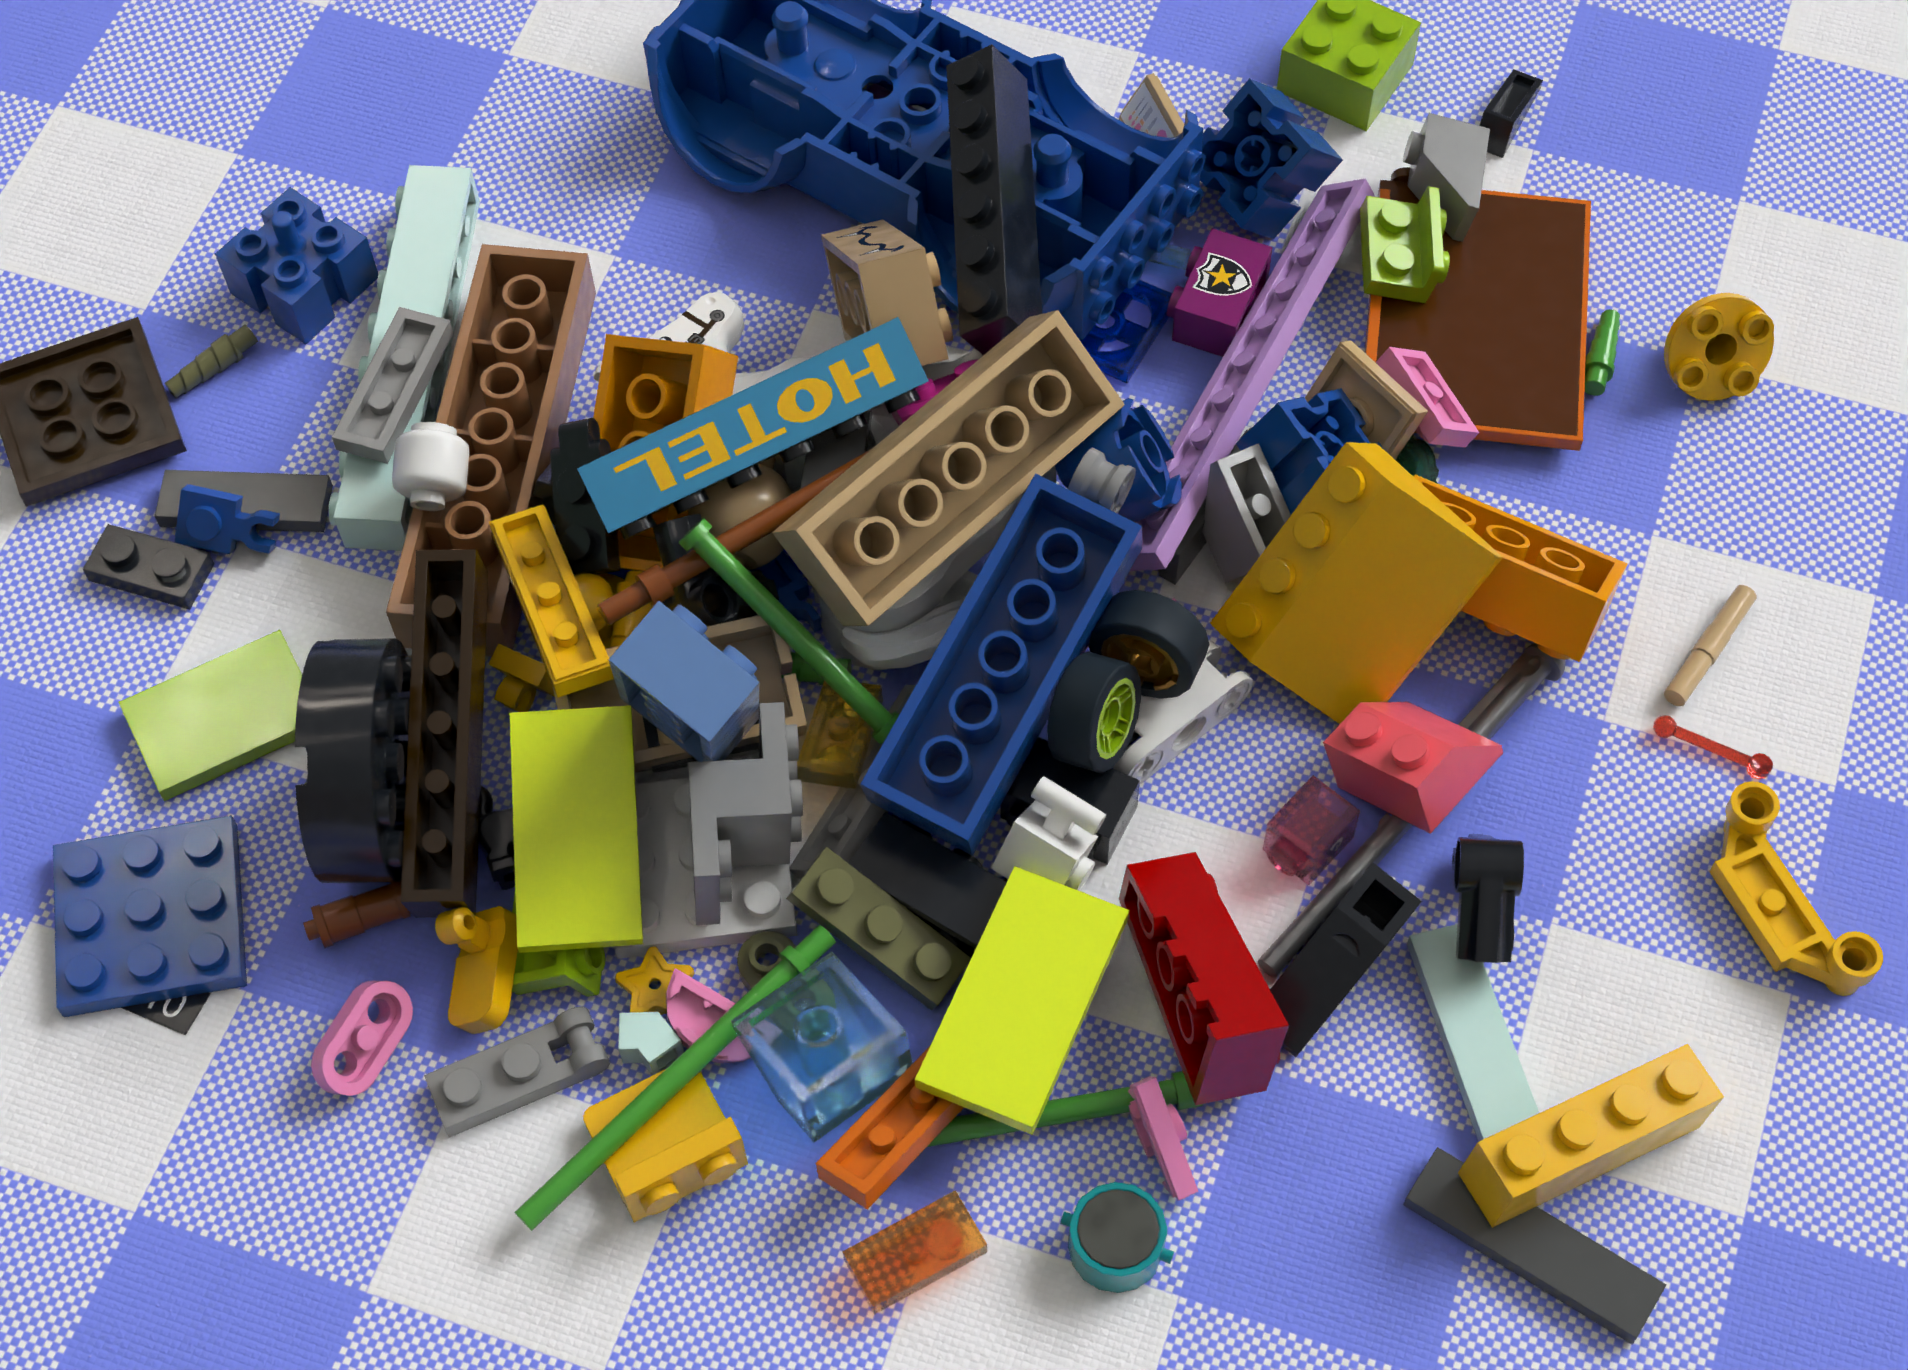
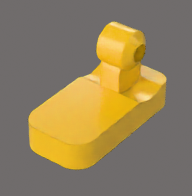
[435,906,518,1034]

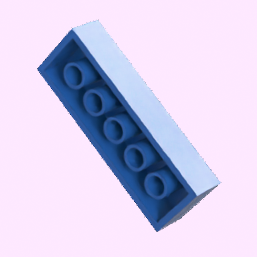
[860,473,1142,856]

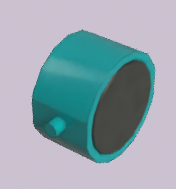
[1060,1182,1174,1293]

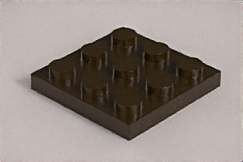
[0,317,187,507]

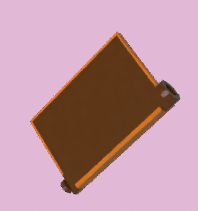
[1365,167,1591,451]

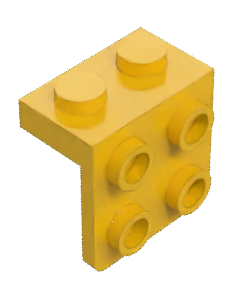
[583,1068,748,1222]

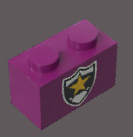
[1167,228,1273,357]

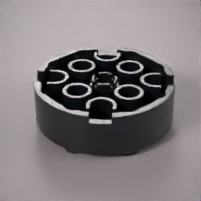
[295,638,411,883]

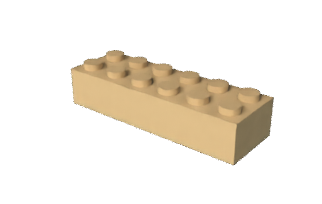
[772,310,1125,626]

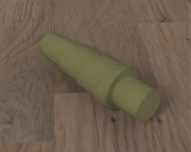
[164,325,258,398]

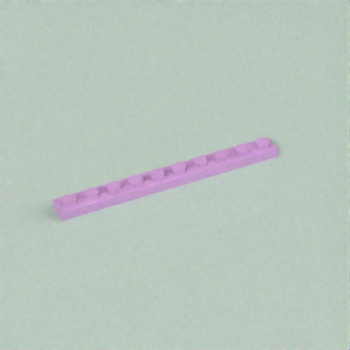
[1130,178,1374,571]

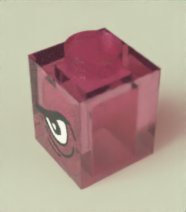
[1262,775,1360,885]

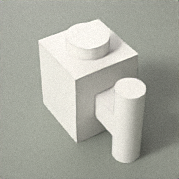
[991,776,1106,891]

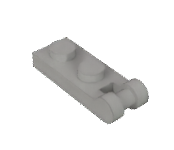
[424,1007,610,1138]

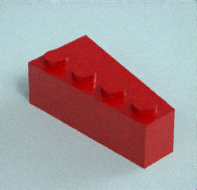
[1119,852,1289,1106]

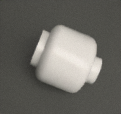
[392,422,469,511]

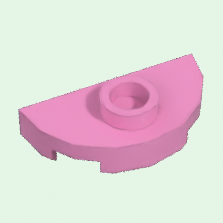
[666,968,782,1063]
[1128,1076,1199,1201]

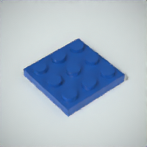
[53,815,247,1017]

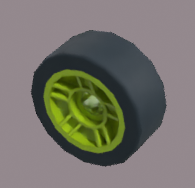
[1047,652,1141,773]

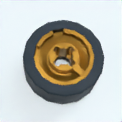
[1088,590,1210,699]

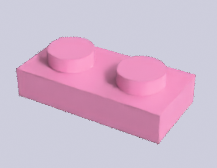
[1376,347,1479,448]

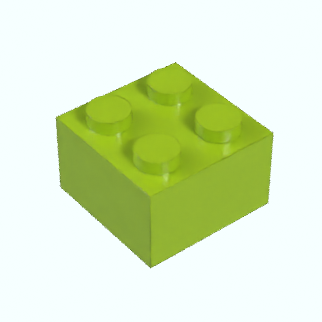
[1277,0,1421,131]

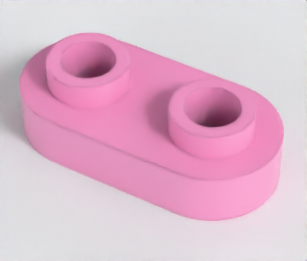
[311,980,413,1096]

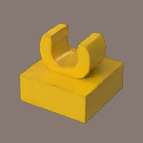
[488,643,555,712]

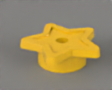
[615,946,695,1015]

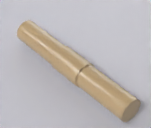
[1664,585,1757,706]

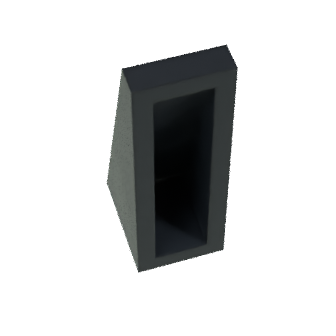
[1479,69,1543,158]

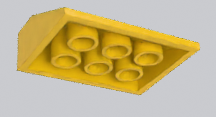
[1210,442,1503,724]

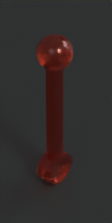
[1653,715,1773,779]

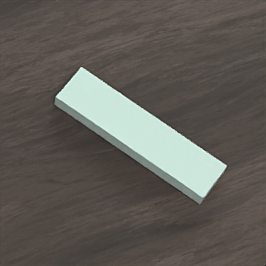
[1407,924,1539,1142]

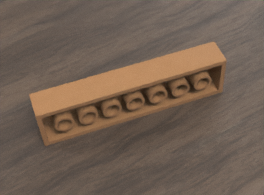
[386,244,596,657]

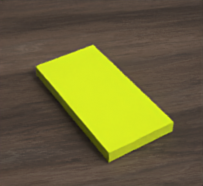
[509,705,644,953]
[915,866,1129,1135]

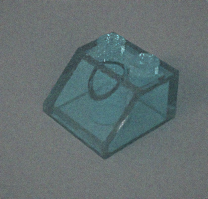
[731,952,913,1142]

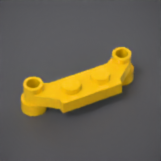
[1709,781,1883,996]

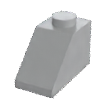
[1403,113,1490,242]
[1202,443,1291,584]

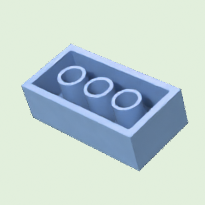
[609,601,760,762]

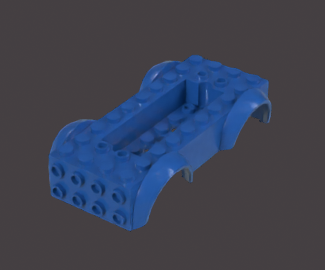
[643,0,1206,340]

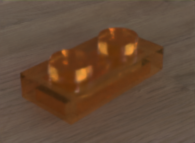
[842,1190,987,1315]

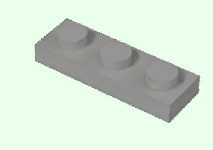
[332,307,454,464]

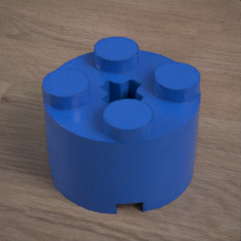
[1055,398,1182,523]

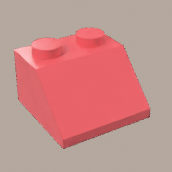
[1323,702,1503,834]

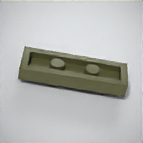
[786,846,971,1010]

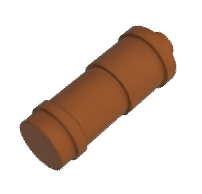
[303,881,411,948]

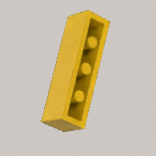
[1458,1044,1724,1228]

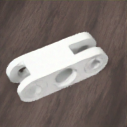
[1113,640,1253,785]

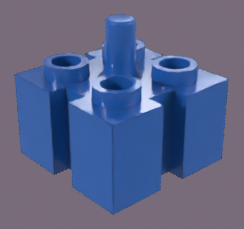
[1200,78,1343,239]
[215,187,379,345]
[1236,388,1383,514]

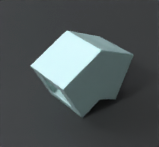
[618,1012,684,1075]

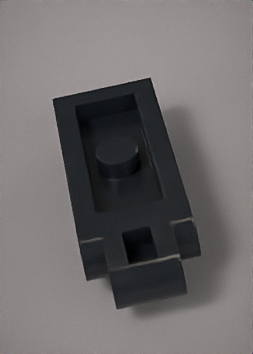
[550,418,620,576]

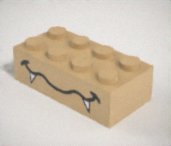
[821,219,953,366]

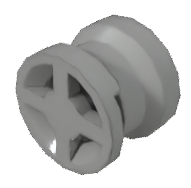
[1068,447,1136,513]

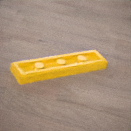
[489,504,614,698]

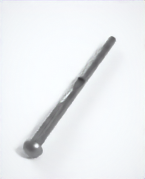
[1258,643,1565,977]

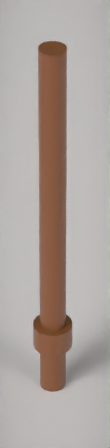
[597,447,874,625]

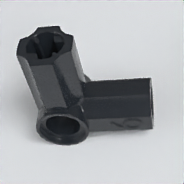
[652,514,779,626]
[1452,834,1524,963]

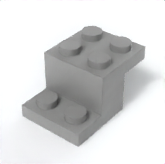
[688,702,803,925]

